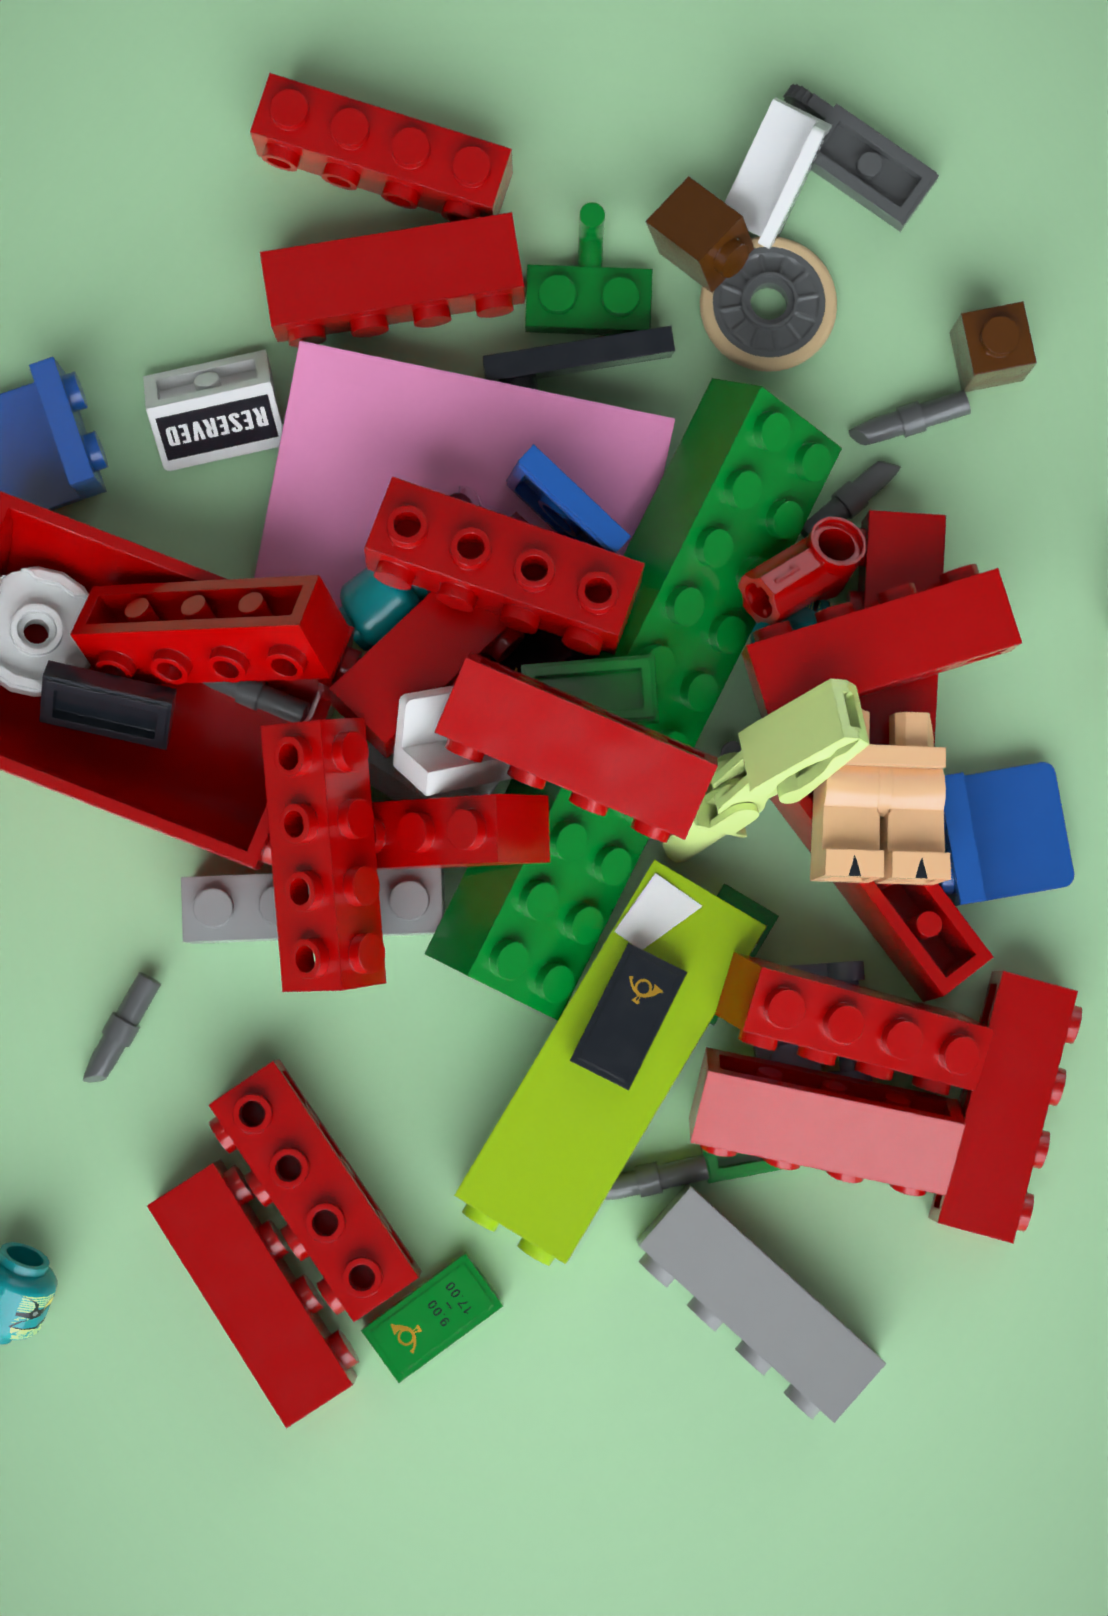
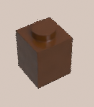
[645,176,754,293]
[949,301,1037,392]

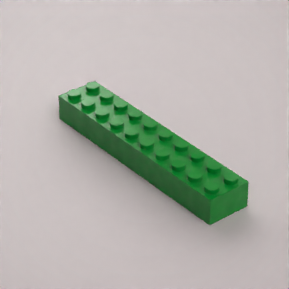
[424,378,842,1021]

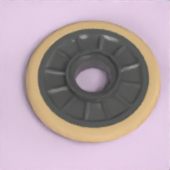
[700,237,837,372]

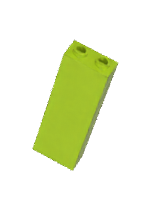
[454,859,767,1266]

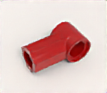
[738,516,867,625]

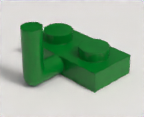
[525,202,653,335]

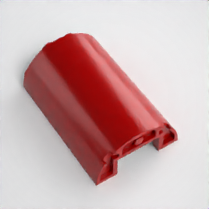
[0,491,362,870]

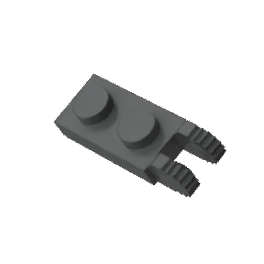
[783,84,939,232]

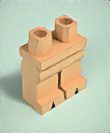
[810,710,951,885]

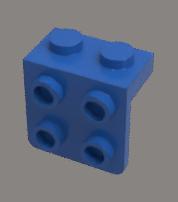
[0,357,108,511]
[938,762,1075,906]

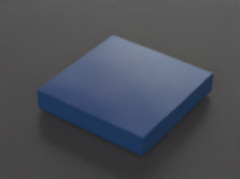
[506,444,631,553]

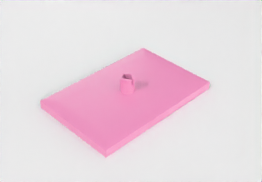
[254,341,675,609]

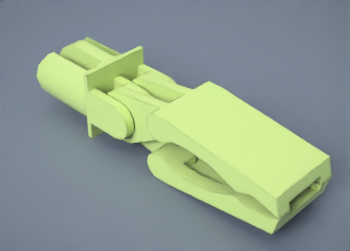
[662,678,870,863]

